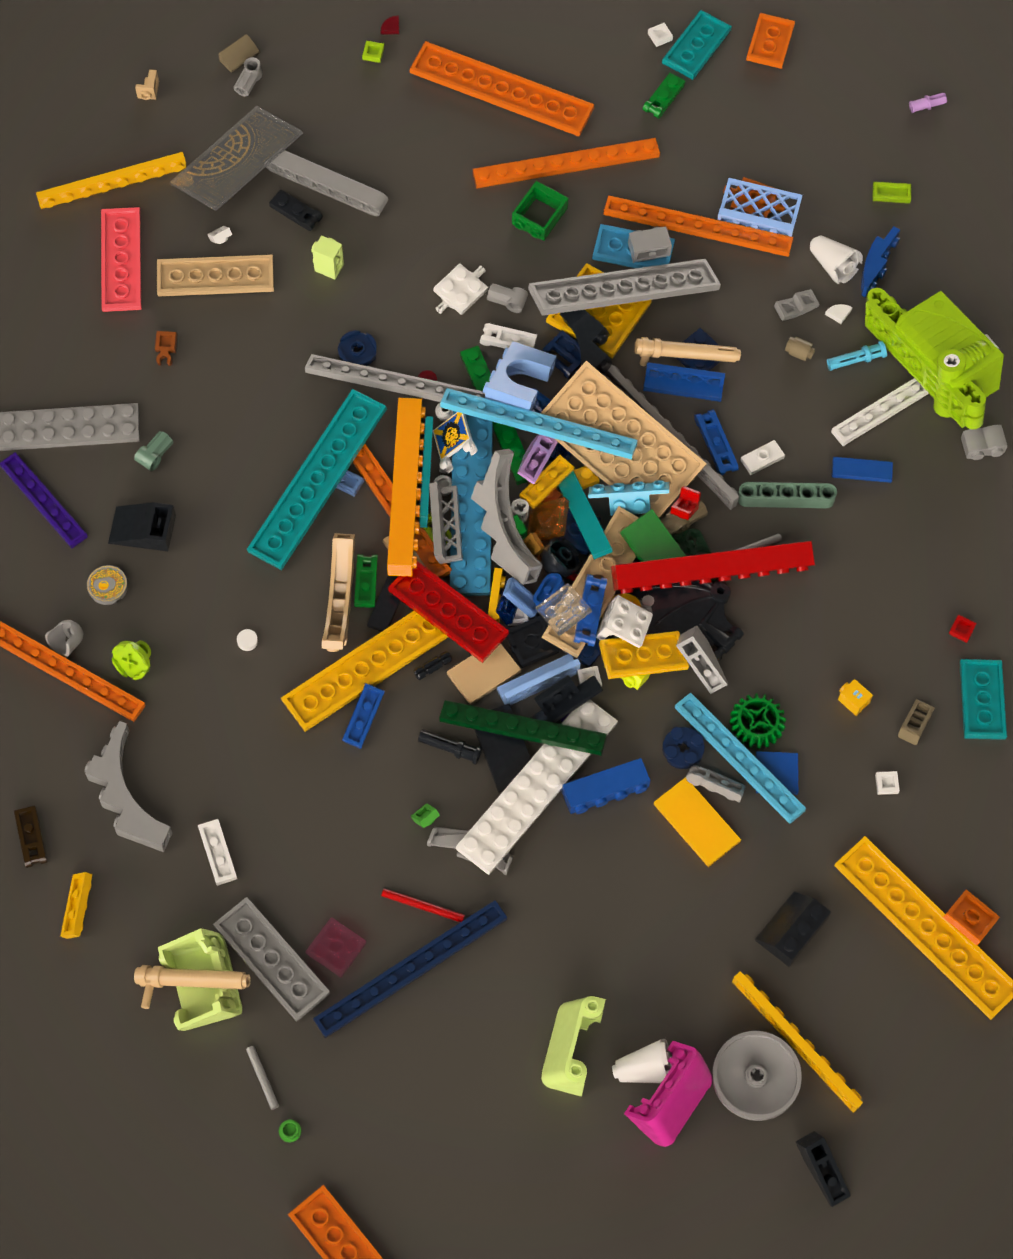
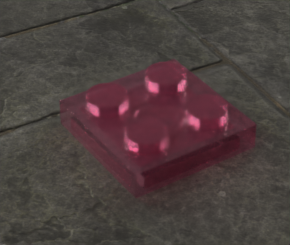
[306,917,367,978]

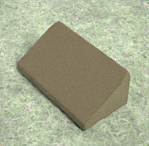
[219,34,260,73]

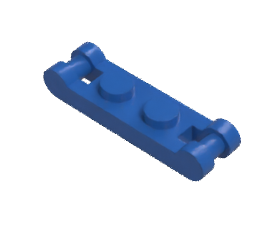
[694,409,739,475]
[573,574,607,647]

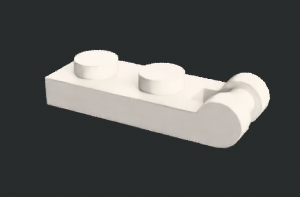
[480,323,537,348]

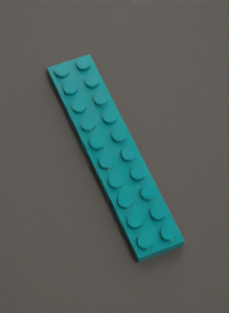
[247,389,387,570]

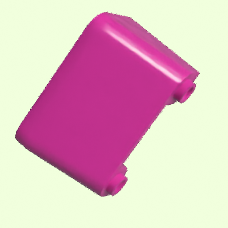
[624,1041,713,1147]

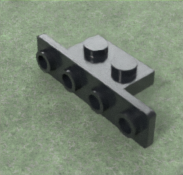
[530,675,603,723]

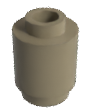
[785,337,815,362]

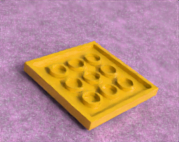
[546,263,652,359]

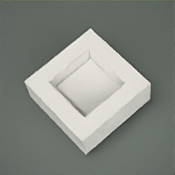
[648,23,673,47]
[207,226,232,244]
[577,666,602,686]
[875,771,900,795]

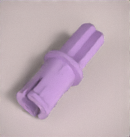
[909,93,947,113]

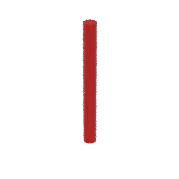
[381,888,465,922]

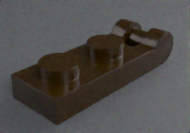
[14,805,48,868]

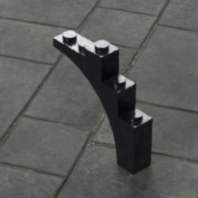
[560,310,612,374]

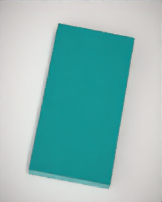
[662,10,732,80]
[960,659,1007,739]

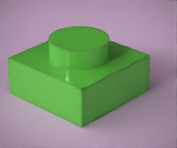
[411,803,440,828]

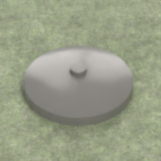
[712,1031,802,1121]

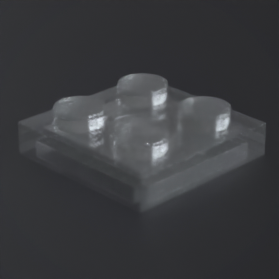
[535,583,592,637]

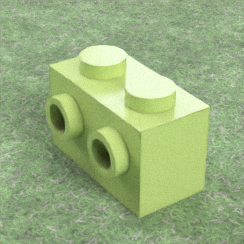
[311,235,344,279]

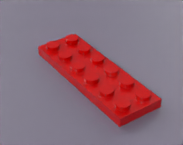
[388,561,509,663]

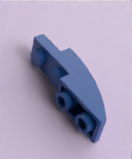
[861,226,900,297]

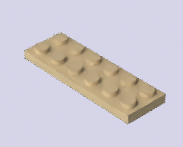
[157,255,274,296]

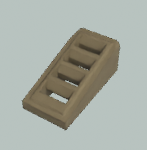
[898,699,935,745]

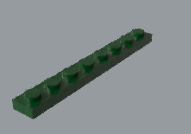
[439,700,607,756]

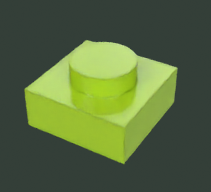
[362,41,384,63]

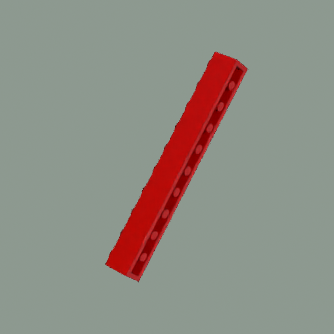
[611,541,815,594]

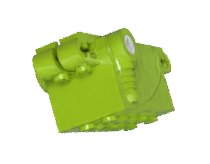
[865,288,1004,430]

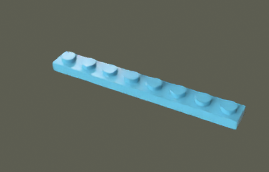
[675,693,806,824]

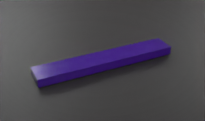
[0,452,88,549]

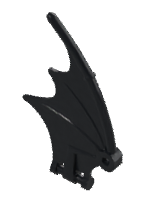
[630,558,744,662]

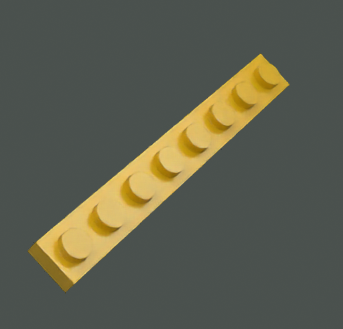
[36,152,187,209]
[732,971,863,1113]

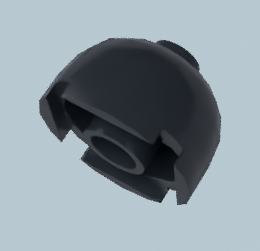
[541,537,582,578]

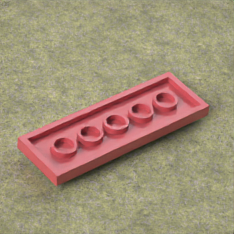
[101,207,142,312]

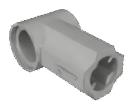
[234,57,262,97]
[487,283,528,313]

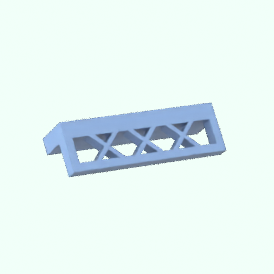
[497,654,581,705]

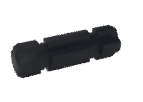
[414,651,452,680]

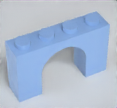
[483,341,557,411]

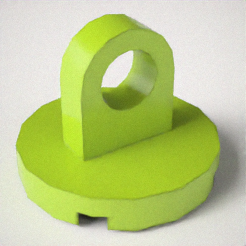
[111,640,151,680]

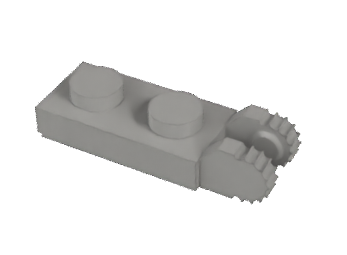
[686,765,746,802]

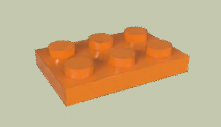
[746,13,795,69]

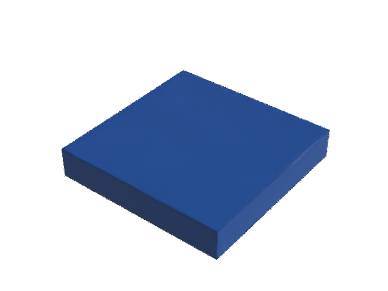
[755,751,798,795]

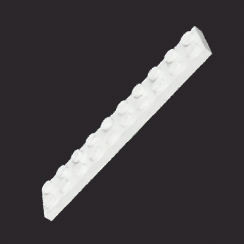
[456,700,618,875]

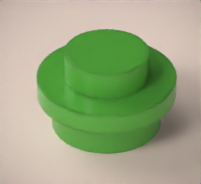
[279,1120,301,1143]

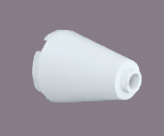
[810,235,863,284]
[612,1039,672,1083]

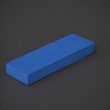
[832,457,893,483]
[342,683,385,749]

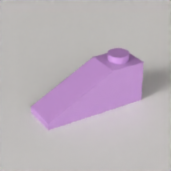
[517,434,558,485]

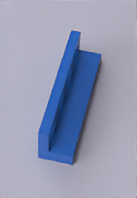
[643,362,725,402]

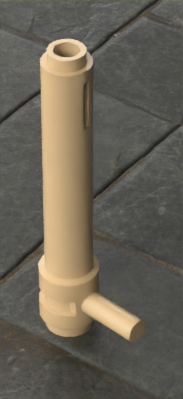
[635,337,741,366]
[134,965,251,1009]

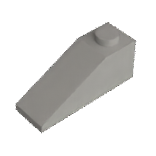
[676,626,728,694]

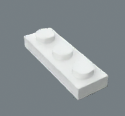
[198,819,237,886]

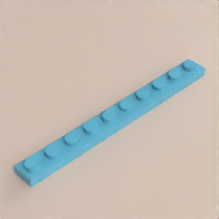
[440,388,638,460]

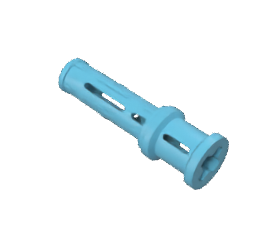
[827,341,887,371]

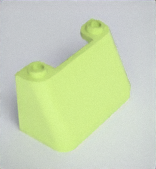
[158,928,242,1031]
[541,996,606,1097]

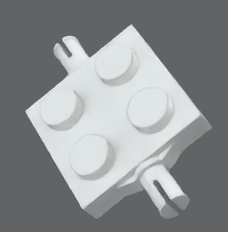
[433,263,488,315]

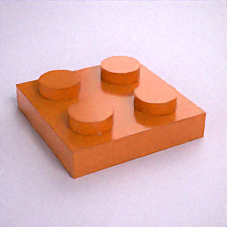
[943,889,1000,945]

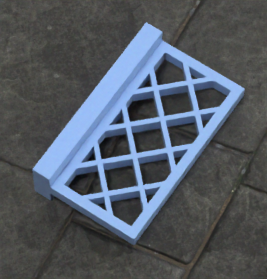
[717,178,802,237]

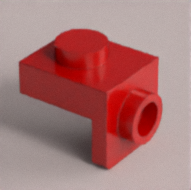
[670,486,701,520]

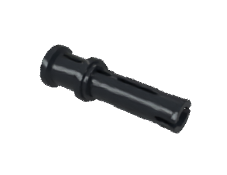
[418,729,482,765]

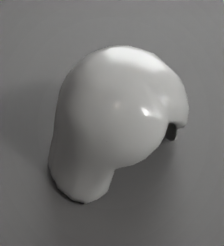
[45,620,84,657]

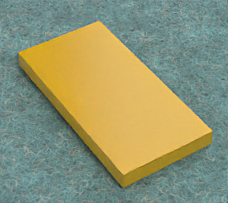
[599,631,689,679]
[653,777,741,867]

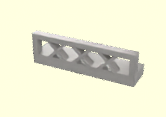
[429,482,463,564]

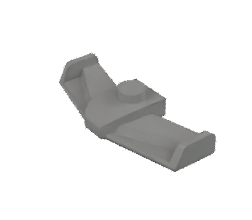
[427,827,514,875]

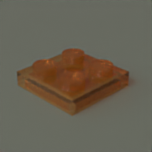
[527,497,569,541]

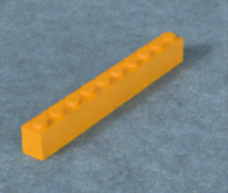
[387,398,426,576]

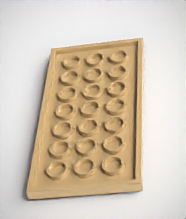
[541,361,707,519]

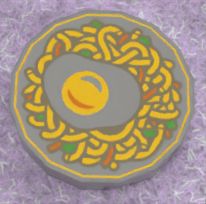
[87,565,128,605]

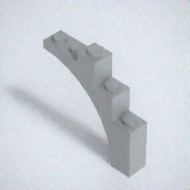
[471,449,543,585]
[85,721,173,852]

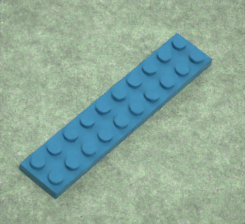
[450,411,493,596]

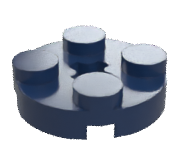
[338,330,377,366]
[662,727,705,769]

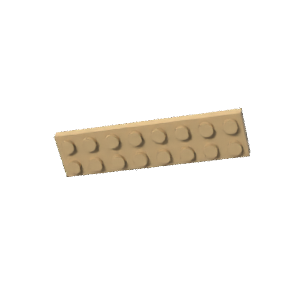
[541,506,639,658]

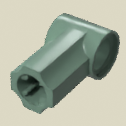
[134,431,173,471]

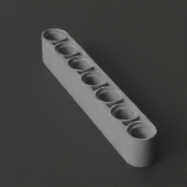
[265,149,389,216]

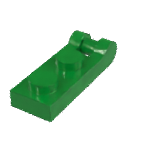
[642,73,685,119]
[354,554,378,608]

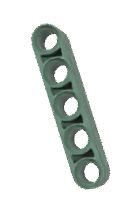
[738,482,837,508]

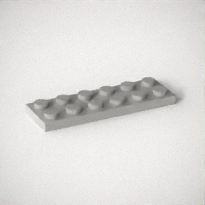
[213,897,330,1022]

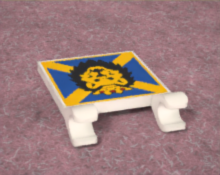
[433,412,478,473]

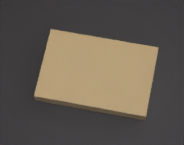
[447,644,521,706]

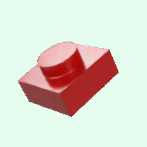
[949,614,977,643]

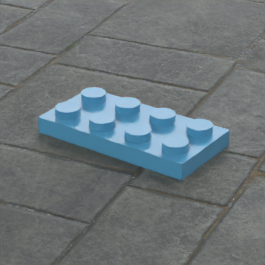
[592,224,675,268]

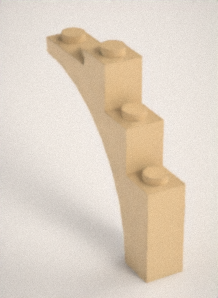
[322,533,355,652]

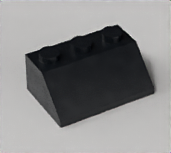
[755,892,831,967]

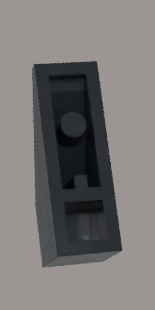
[796,1131,851,1207]

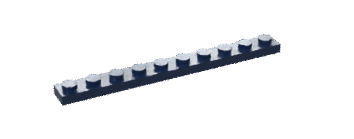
[313,900,507,1038]

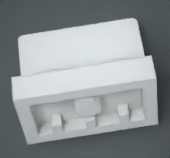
[596,595,653,648]

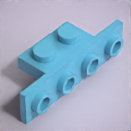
[588,480,670,516]

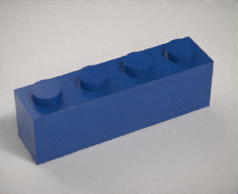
[562,758,650,814]

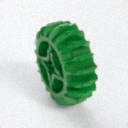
[729,693,786,749]

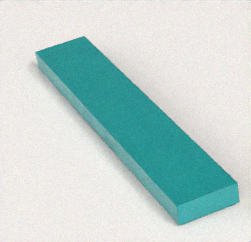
[420,416,433,528]
[558,471,613,560]

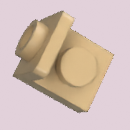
[135,70,159,100]

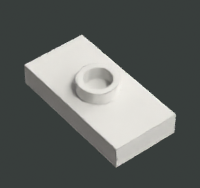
[740,440,785,475]

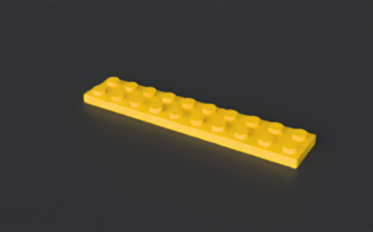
[281,611,448,732]
[834,836,1013,1020]

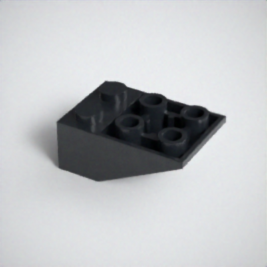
[108,502,176,552]

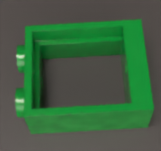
[512,181,568,241]

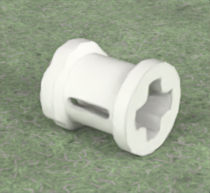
[511,498,529,522]

